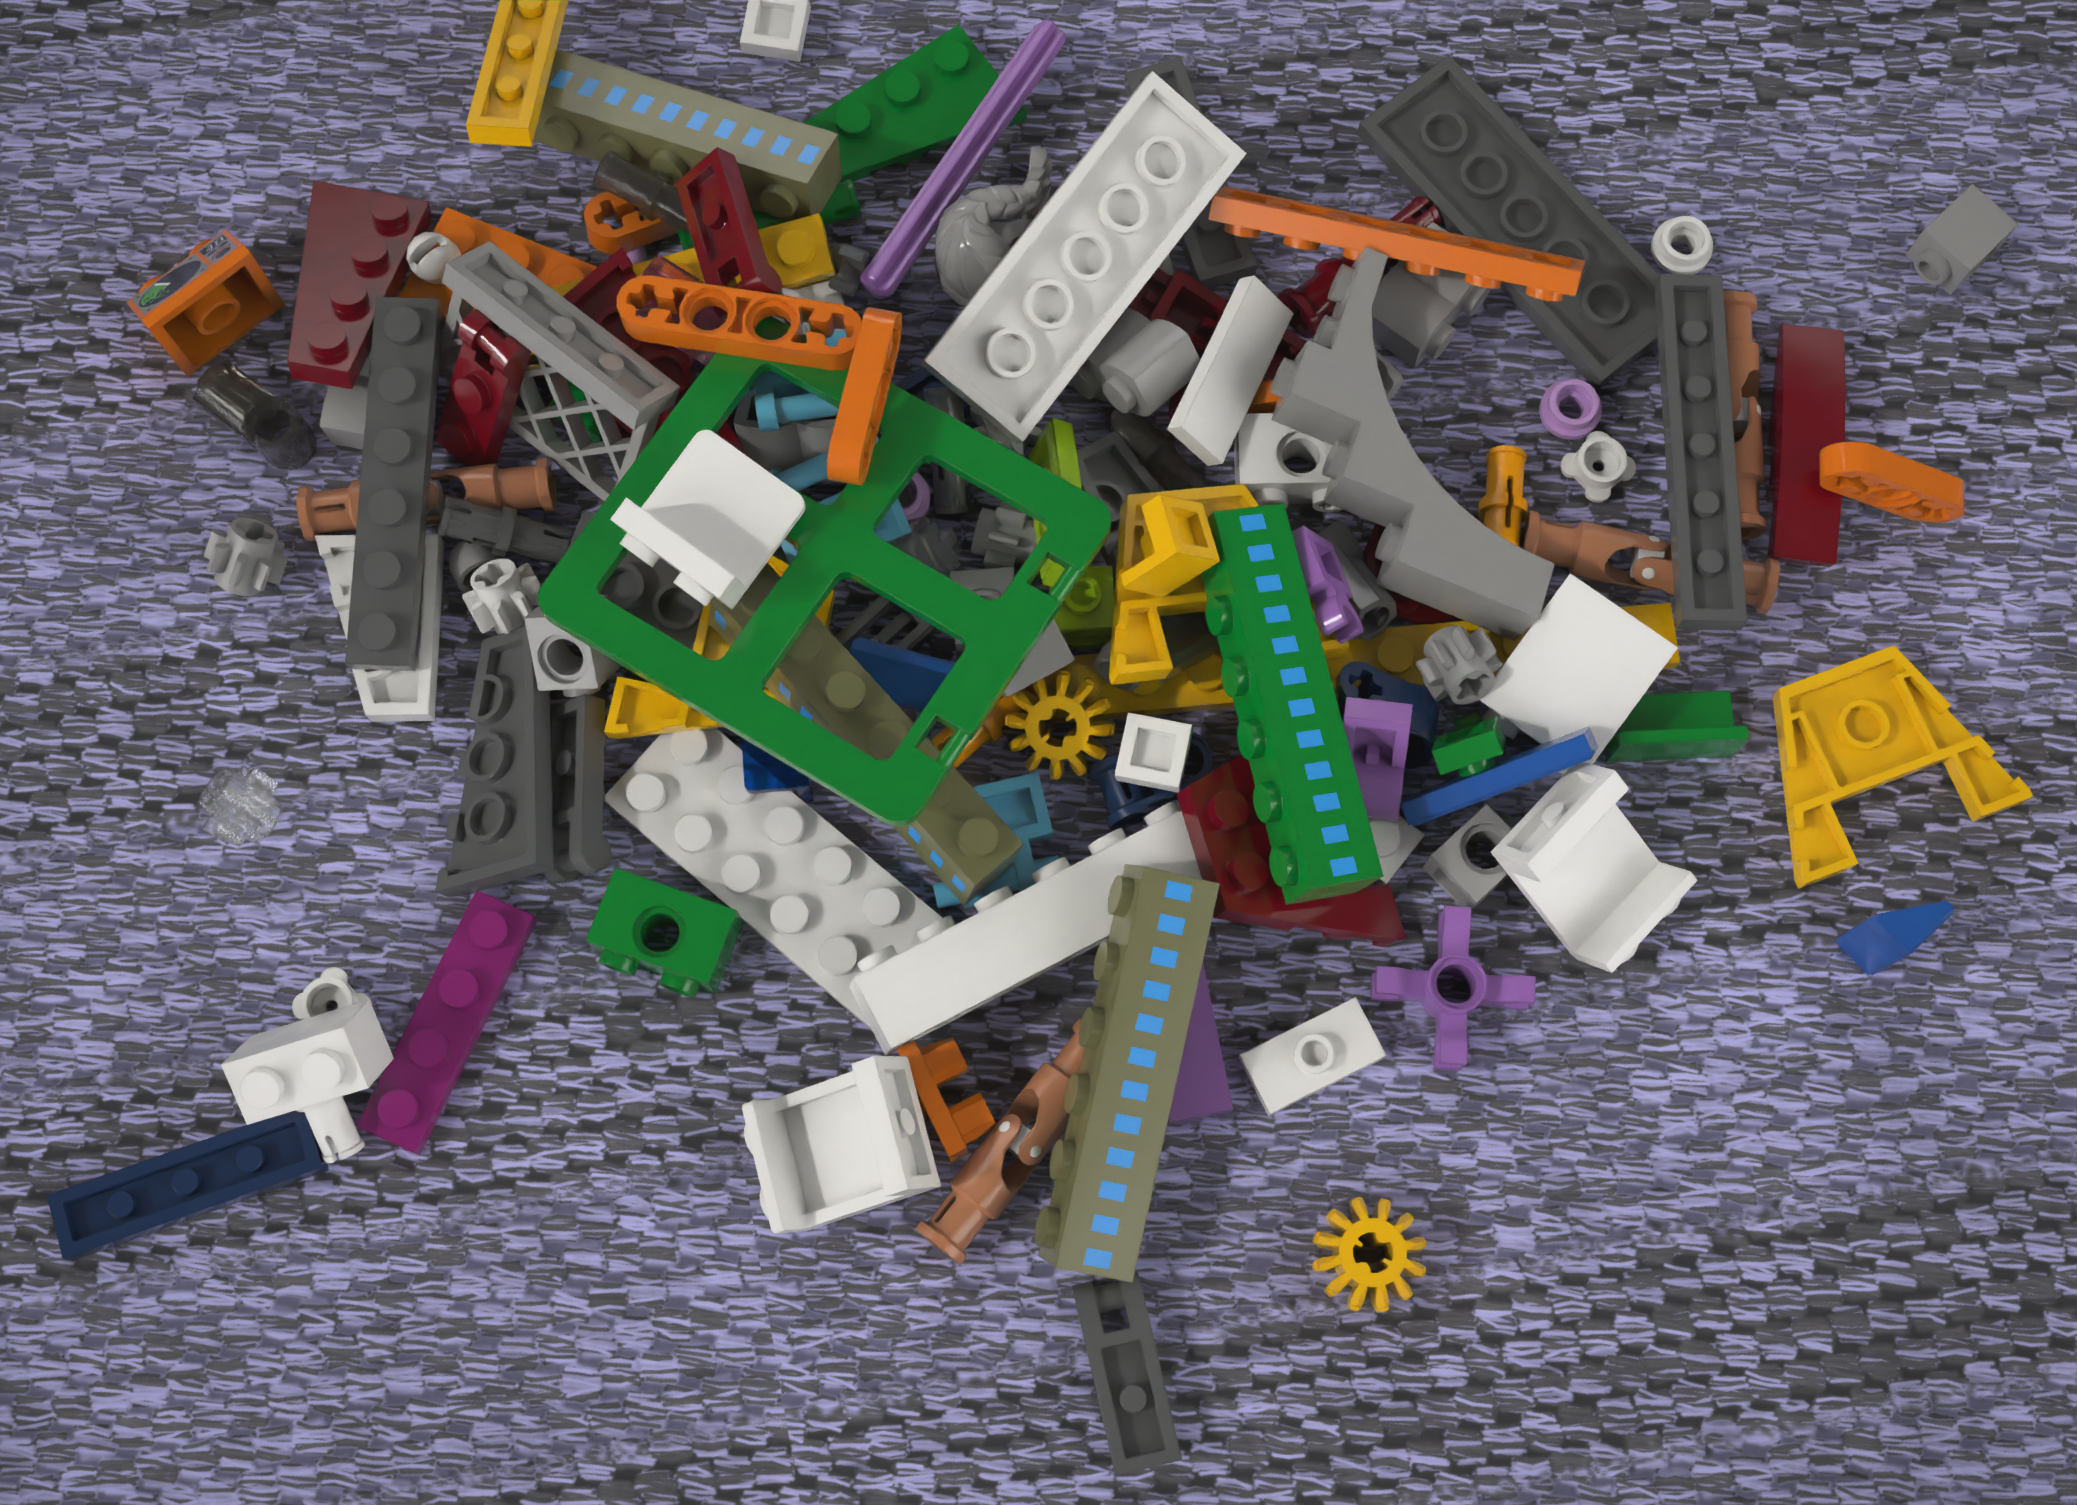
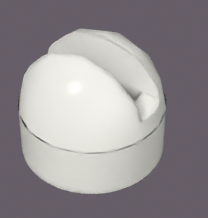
[406,232,461,285]

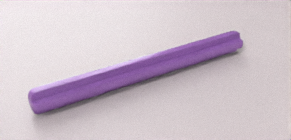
[860,19,1065,300]

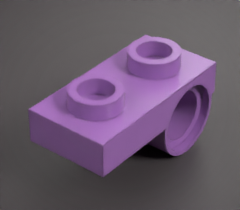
[1343,697,1413,821]

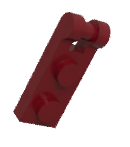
[675,147,782,323]
[435,309,531,467]

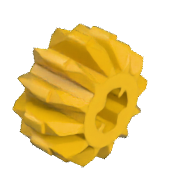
[1005,669,1115,780]
[1312,1197,1426,1313]

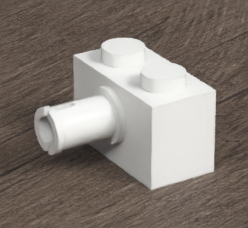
[221,999,394,1163]

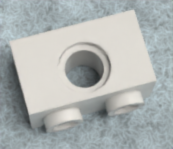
[1234,413,1343,512]

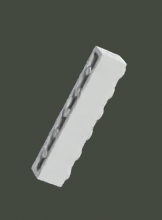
[849,800,1202,1056]

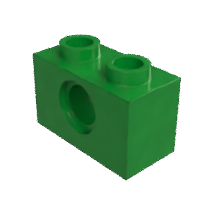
[586,868,744,998]

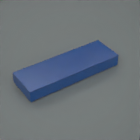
[1400,726,1598,827]

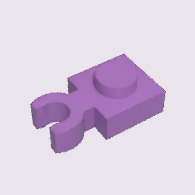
[1292,526,1363,644]

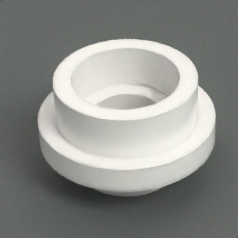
[1651,216,1713,275]

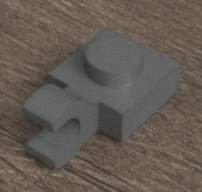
[828,242,876,297]

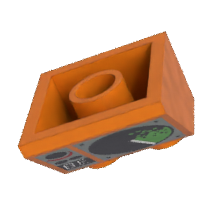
[126,229,285,377]

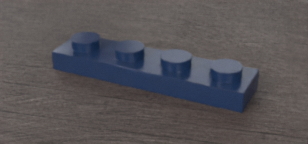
[46,1110,329,1261]

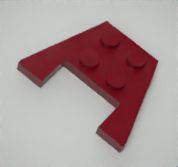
[1176,754,1407,947]

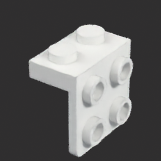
[610,430,805,610]

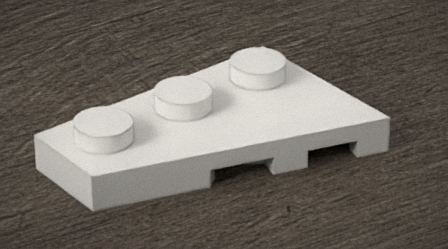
[315,534,445,722]

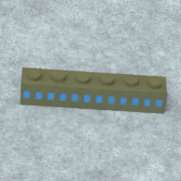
[533,49,842,221]
[708,562,1024,906]
[1035,864,1220,1283]

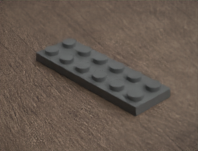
[1357,55,1660,391]

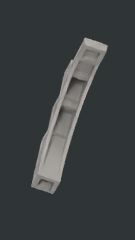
[1270,246,1555,641]

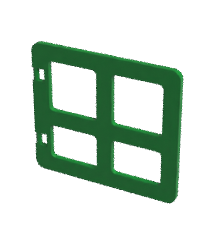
[538,316,1111,826]

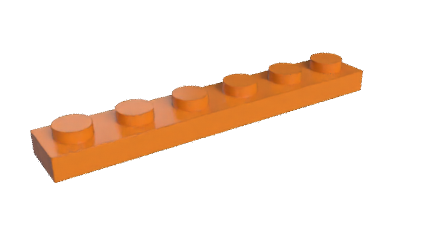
[1208,186,1586,302]

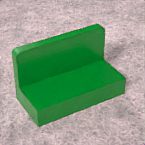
[1605,690,1749,763]

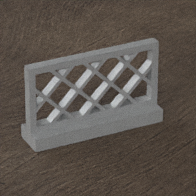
[439,241,680,501]

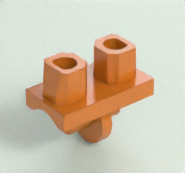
[897,1037,996,1163]

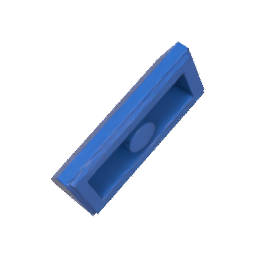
[844,637,955,712]
[1835,901,1955,975]

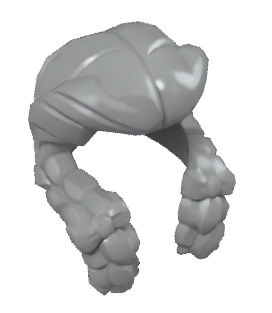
[934,147,1053,307]

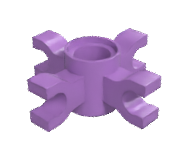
[1370,906,1536,1071]

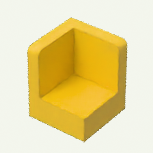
[1120,493,1220,597]

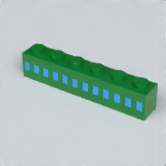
[1199,503,1384,905]

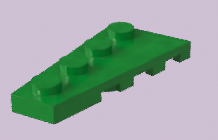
[803,24,1027,183]

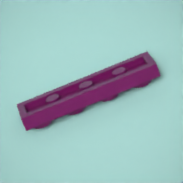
[356,890,538,1156]

